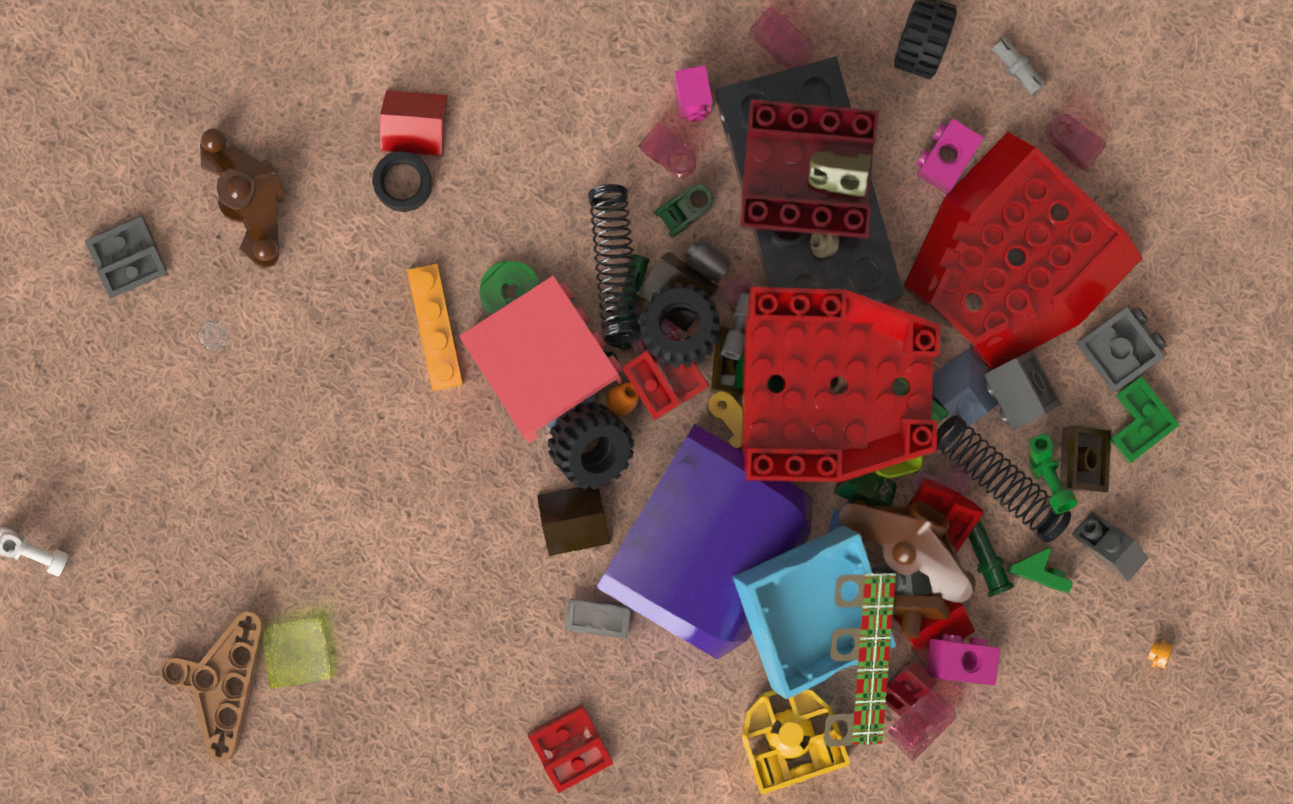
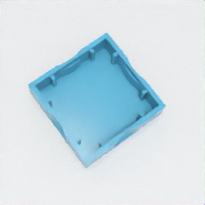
[733,525,896,699]

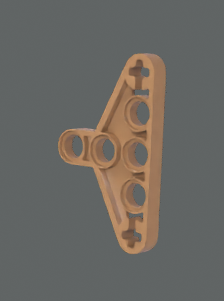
[161,610,265,762]

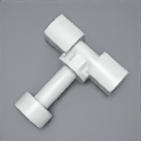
[0,527,69,577]

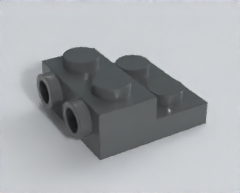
[1076,304,1168,393]

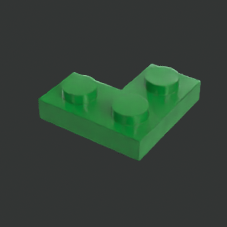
[1110,376,1179,463]

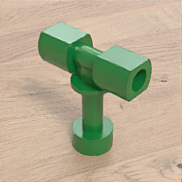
[1029,433,1078,514]

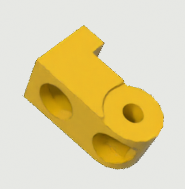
[709,392,743,450]

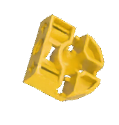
[741,689,851,795]

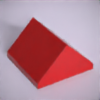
[380,90,447,156]
[893,593,975,664]

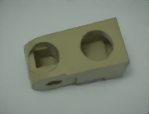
[808,152,871,197]

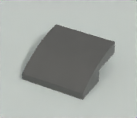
[85,215,167,299]

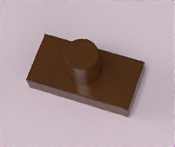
[892,595,950,639]

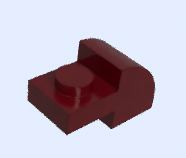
[886,661,937,716]

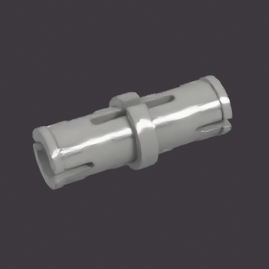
[992,37,1047,96]

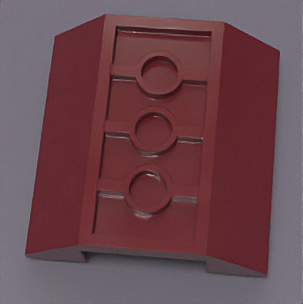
[740,100,879,238]

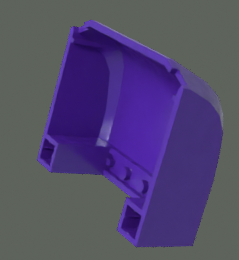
[596,424,813,659]

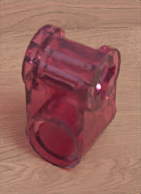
[1045,114,1106,171]
[638,122,696,178]

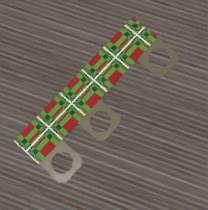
[824,574,896,746]

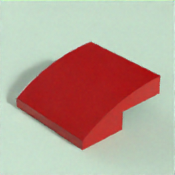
[621,333,710,420]
[907,478,983,554]
[527,704,613,793]

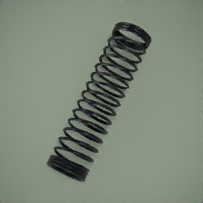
[588,184,642,343]
[936,415,1071,543]

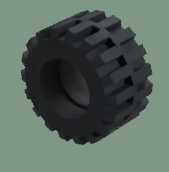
[894,0,957,80]
[640,283,721,368]
[547,402,634,489]

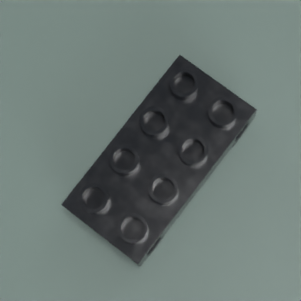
[715,56,904,304]

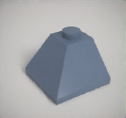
[932,347,999,427]

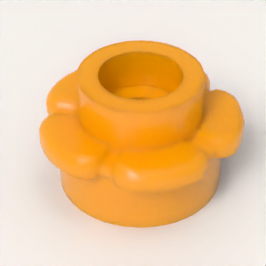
[1148,638,1174,669]

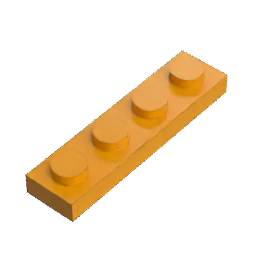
[407,264,463,391]

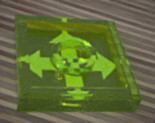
[262,617,333,689]

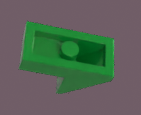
[1006,547,1073,593]

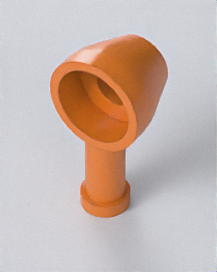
[606,383,639,416]

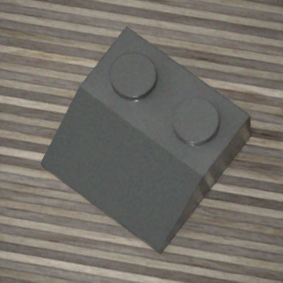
[984,350,1062,430]

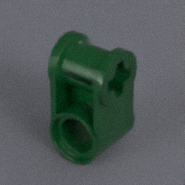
[654,185,713,238]

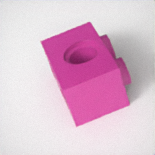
[674,65,713,122]
[916,118,984,194]
[926,634,1000,686]

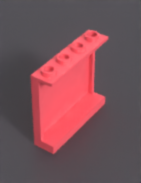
[459,275,623,444]

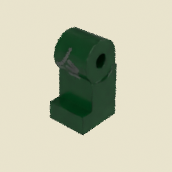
[834,472,897,507]

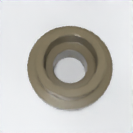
[810,234,839,258]

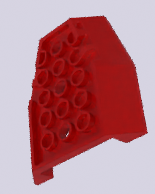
[903,132,1143,370]
[742,287,940,482]

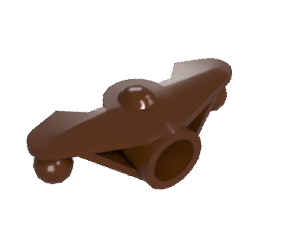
[200,128,285,268]
[839,500,976,602]

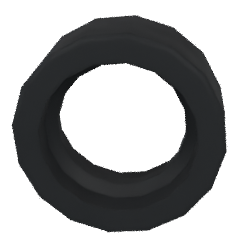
[372,151,433,212]

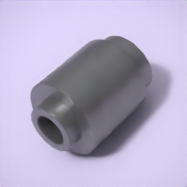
[684,239,732,283]

